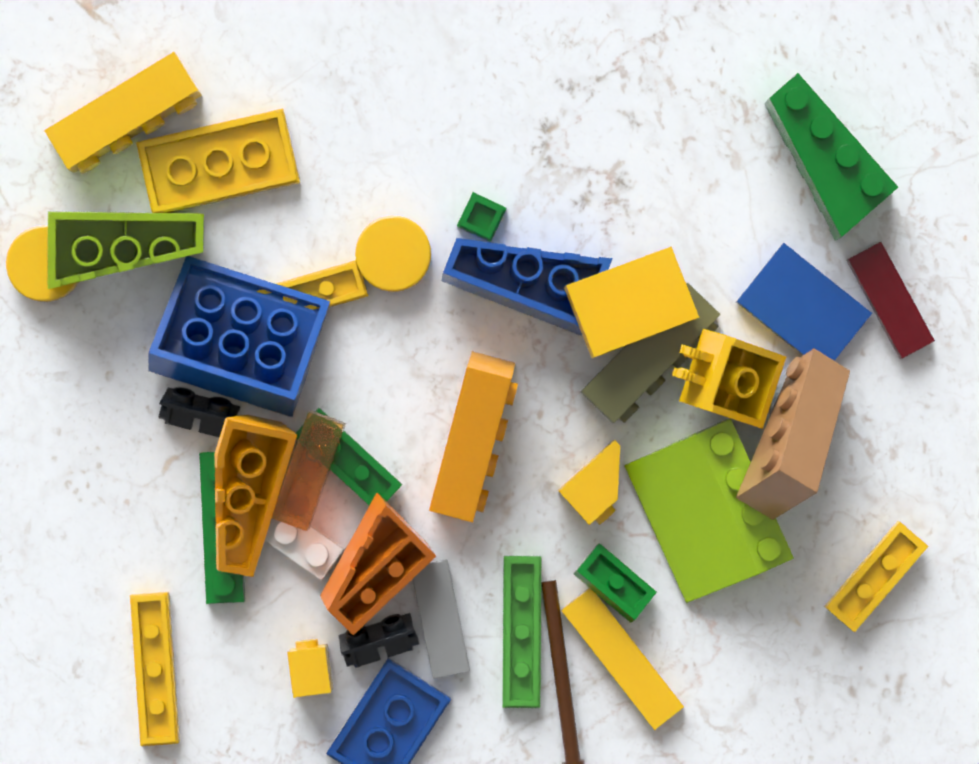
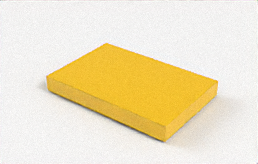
[564,246,699,359]

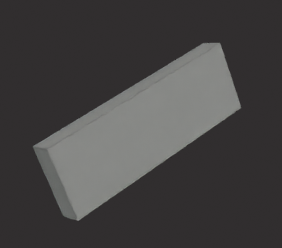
[412,559,470,679]

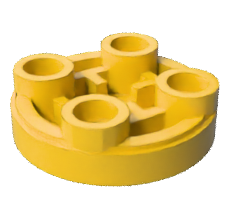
[355,216,431,292]
[6,226,79,302]

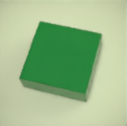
[457,192,507,242]

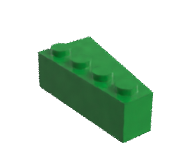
[764,73,899,241]

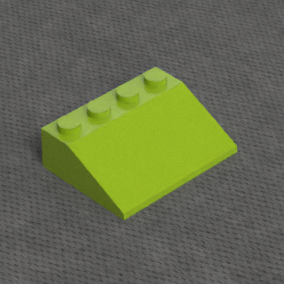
[624,419,794,603]

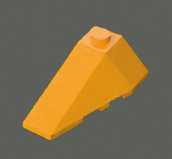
[214,414,297,577]

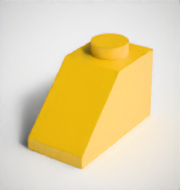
[558,440,620,525]

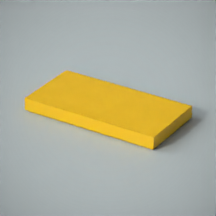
[136,108,300,213]

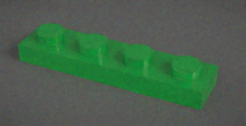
[199,452,245,604]

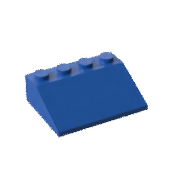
[148,256,330,417]

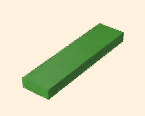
[502,556,542,708]

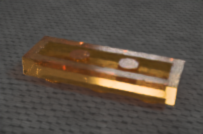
[272,410,346,531]

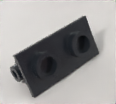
[159,387,241,438]
[338,613,419,668]

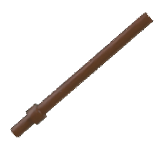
[541,580,585,764]

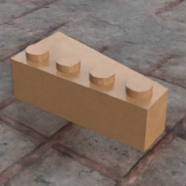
[736,348,850,520]

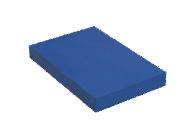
[736,243,872,361]
[326,658,451,764]

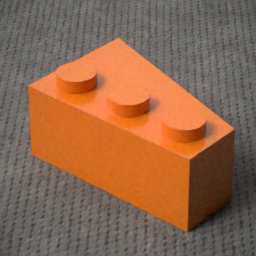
[320,493,436,635]

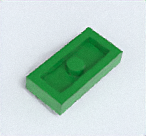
[573,543,657,623]

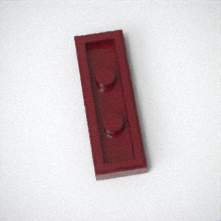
[846,242,935,359]

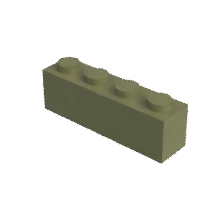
[580,283,721,423]

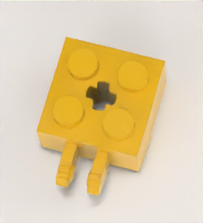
[672,329,786,429]

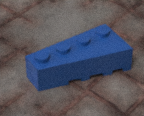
[441,238,613,336]

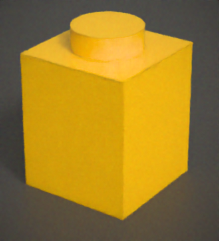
[287,639,333,698]

